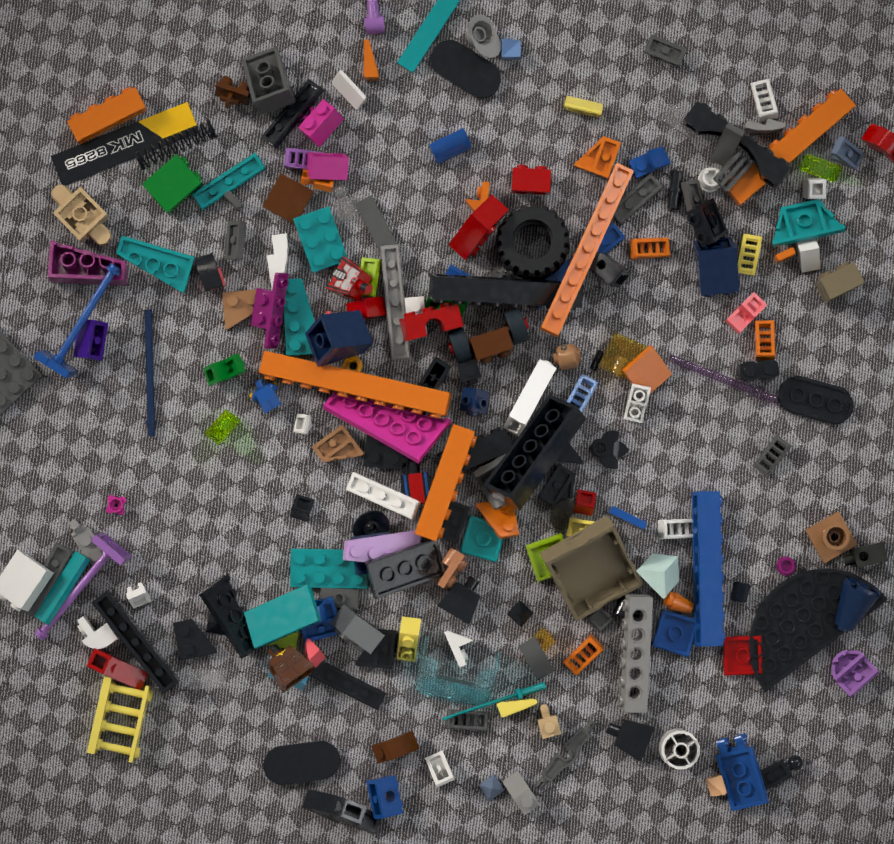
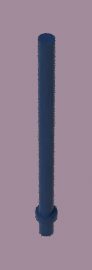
[144,310,157,436]

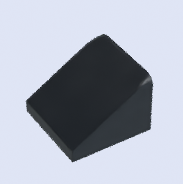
[290,494,315,522]
[730,581,750,603]

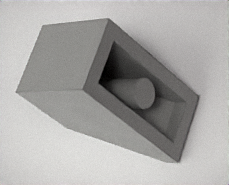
[502,771,540,815]

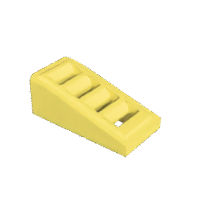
[738,234,762,276]
[496,698,538,718]

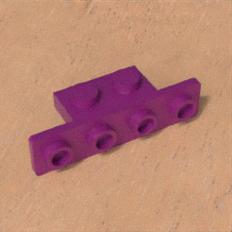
[251,273,289,349]

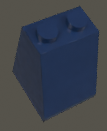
[693,237,739,297]
[305,310,373,367]

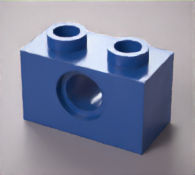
[366,775,403,819]

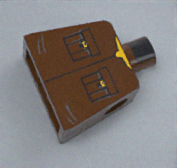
[268,644,314,693]

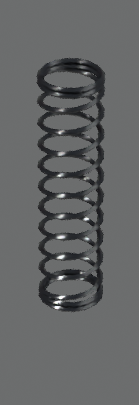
[134,119,217,171]

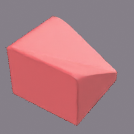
[304,639,326,668]

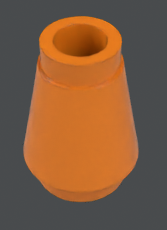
[664,591,694,614]

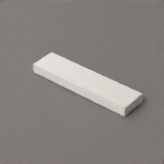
[346,472,421,520]

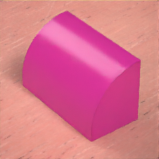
[307,152,349,180]

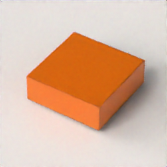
[774,247,796,263]

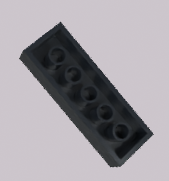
[483,394,586,510]

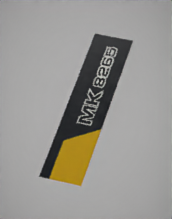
[51,102,200,186]

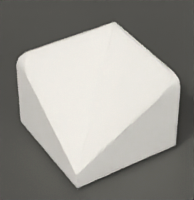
[803,178,827,199]

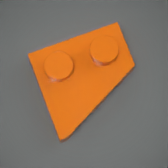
[574,136,621,179]
[475,501,519,539]

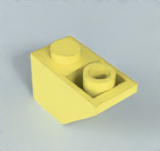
[396,616,421,662]

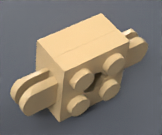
[51,185,112,246]

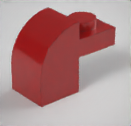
[861,123,894,163]

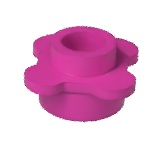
[106,495,127,515]

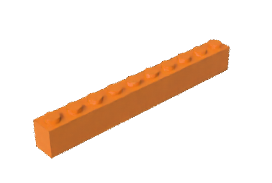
[259,351,452,419]

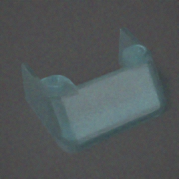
[415,635,501,706]

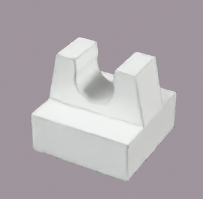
[126,582,151,609]

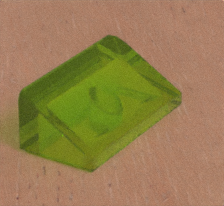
[799,154,842,182]

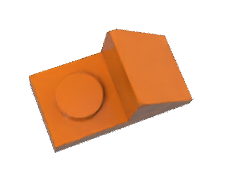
[465,182,490,212]

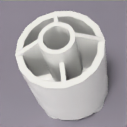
[658,728,700,769]

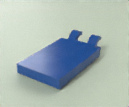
[715,733,770,811]

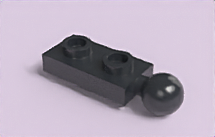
[760,755,803,791]

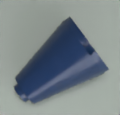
[835,577,881,633]

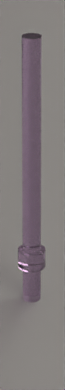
[668,354,778,403]

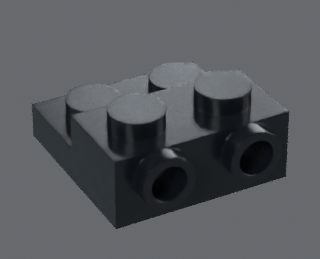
[687,198,729,247]
[364,435,407,470]

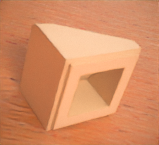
[706,774,727,796]

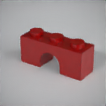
[399,302,463,342]

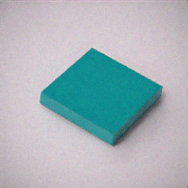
[460,515,503,563]

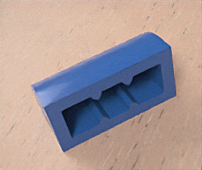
[429,128,472,165]

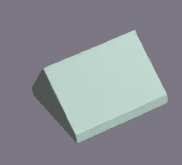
[636,553,679,599]

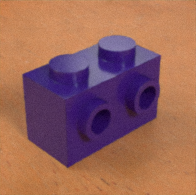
[73,320,108,361]

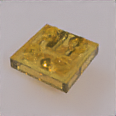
[599,332,648,381]

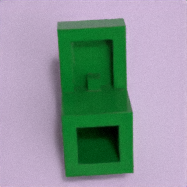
[203,353,246,386]

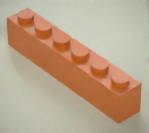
[414,424,477,541]

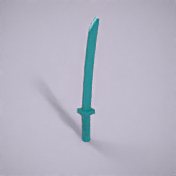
[442,682,546,721]

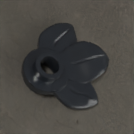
[590,431,629,469]

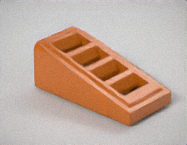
[364,39,379,81]
[628,238,671,260]
[755,320,776,361]
[563,634,605,676]

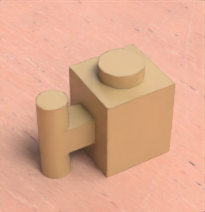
[537,703,561,739]

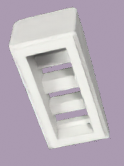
[750,79,778,122]
[658,519,693,539]

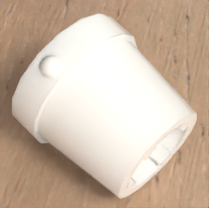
[698,167,723,193]

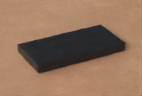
[364,540,446,599]

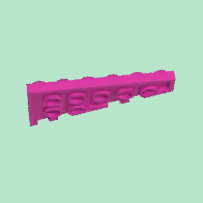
[323,392,451,464]

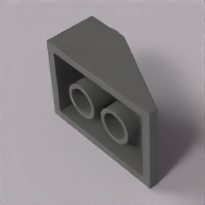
[242,46,295,115]

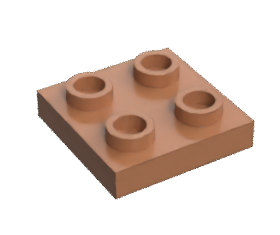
[437,548,468,590]

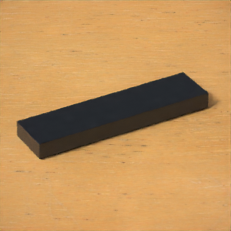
[261,79,324,149]
[309,661,386,711]

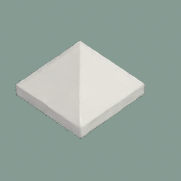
[293,413,312,434]

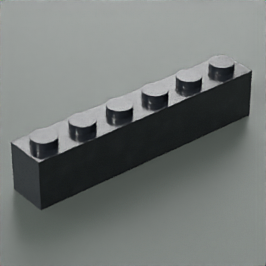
[92,590,181,694]

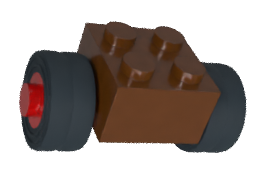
[447,308,529,365]

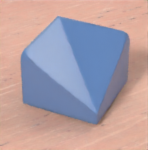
[502,39,521,60]

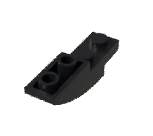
[301,789,381,835]

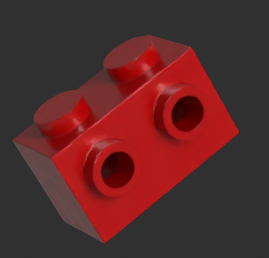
[511,165,551,195]

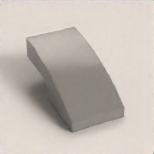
[743,118,786,134]

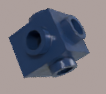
[459,387,490,417]

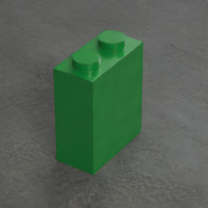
[142,154,203,215]

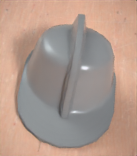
[466,14,501,58]

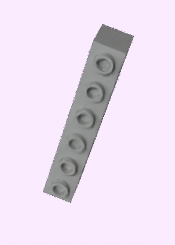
[618,594,653,713]

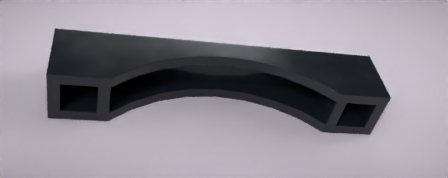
[683,101,791,190]

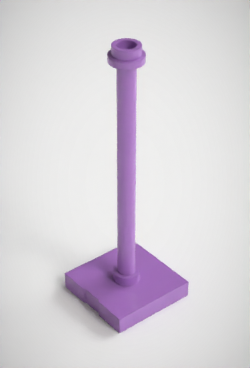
[34,532,133,640]

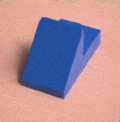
[628,146,671,179]

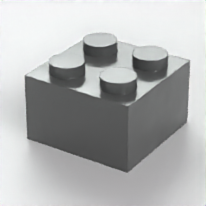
[330,604,385,654]

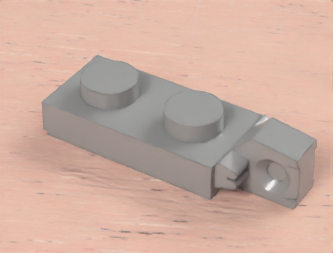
[69,519,110,566]

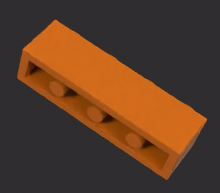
[67,87,148,144]

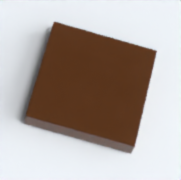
[262,174,314,225]

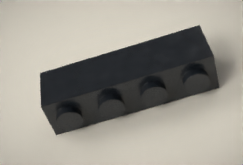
[434,427,512,472]

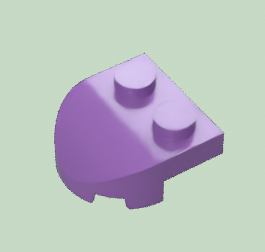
[831,650,879,698]

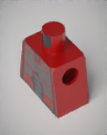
[325,256,373,300]

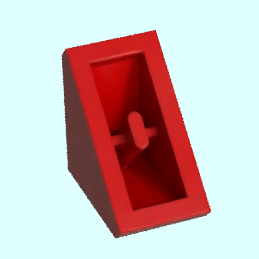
[346,297,387,320]

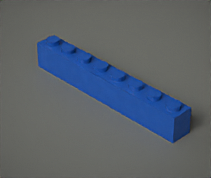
[692,491,725,647]

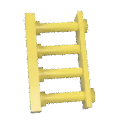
[87,676,153,763]

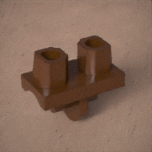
[215,76,250,109]

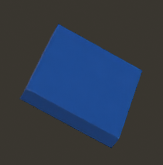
[607,506,647,530]
[651,609,695,658]

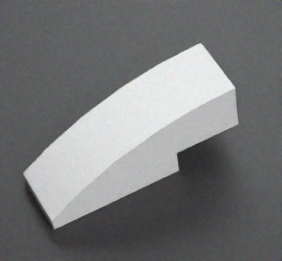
[267,233,289,289]

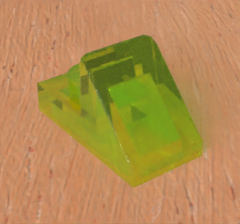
[204,409,241,445]

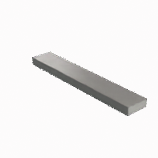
[380,244,411,360]

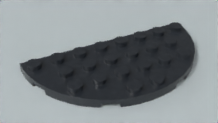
[749,569,888,692]

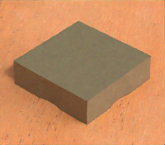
[539,516,644,622]

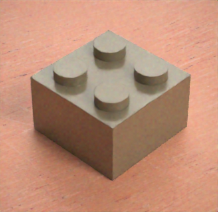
[814,261,865,304]

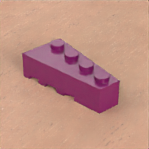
[48,240,128,286]

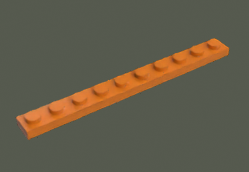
[540,163,634,337]

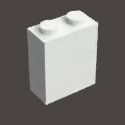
[0,550,54,612]

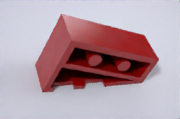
[448,195,509,260]

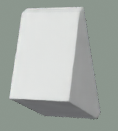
[795,239,821,273]
[425,751,455,787]

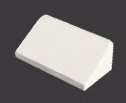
[332,70,367,110]

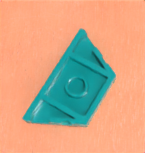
[772,199,845,248]

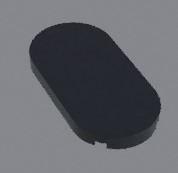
[431,40,501,99]
[778,376,854,424]
[263,741,340,785]

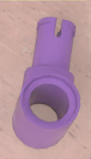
[364,0,385,35]

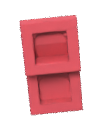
[725,292,767,334]

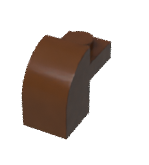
[371,730,419,764]

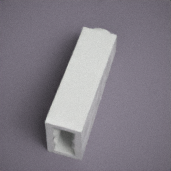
[503,359,556,436]

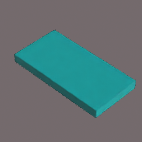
[244,584,321,649]

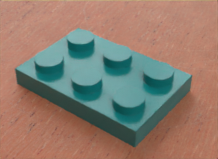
[293,206,348,273]

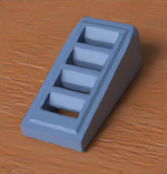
[566,374,599,413]

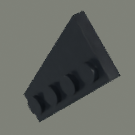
[199,574,255,659]

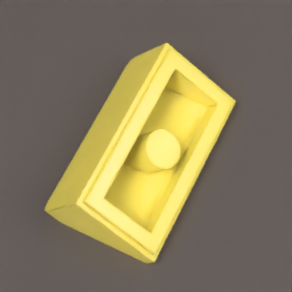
[564,96,603,118]

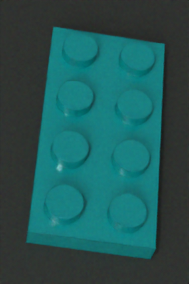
[290,549,368,589]

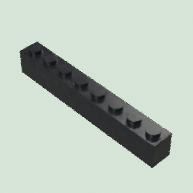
[428,273,584,311]

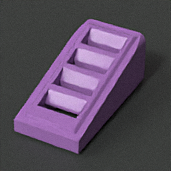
[284,148,323,170]

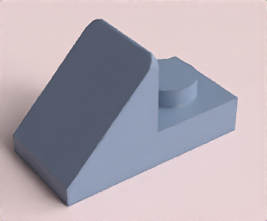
[830,136,865,170]

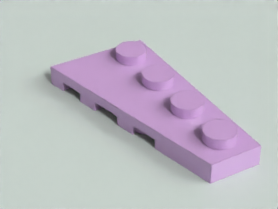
[343,530,421,562]

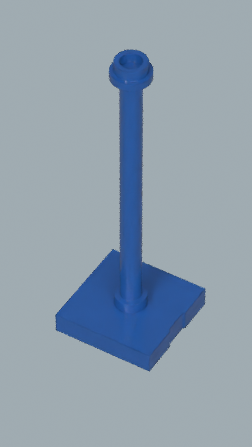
[33,263,120,378]

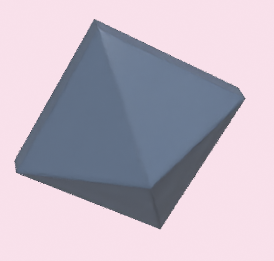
[479,774,505,801]

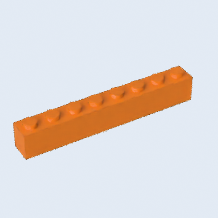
[725,88,856,207]

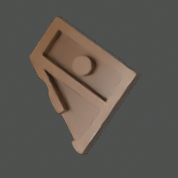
[222,290,256,330]
[312,424,364,463]

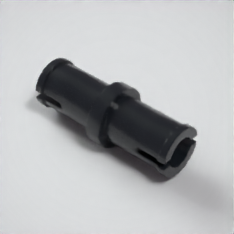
[667,170,683,210]

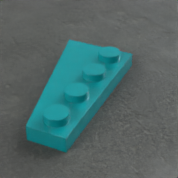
[116,235,195,294]
[284,278,315,356]

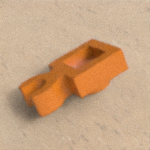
[300,169,334,192]

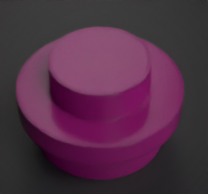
[776,556,796,576]

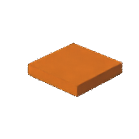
[622,345,672,394]

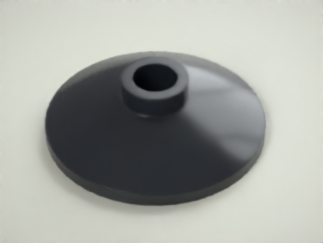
[353,510,390,536]

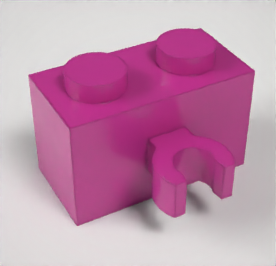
[298,99,344,147]

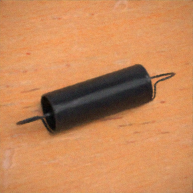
[590,346,604,375]

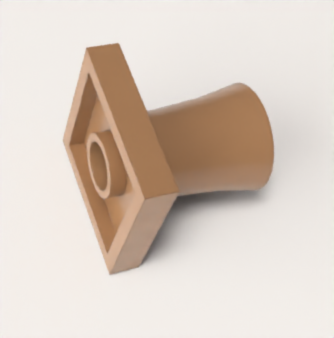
[805,511,858,564]

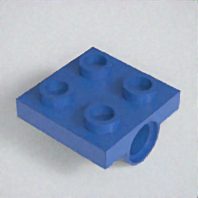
[302,596,339,642]

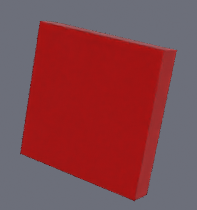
[723,635,763,676]

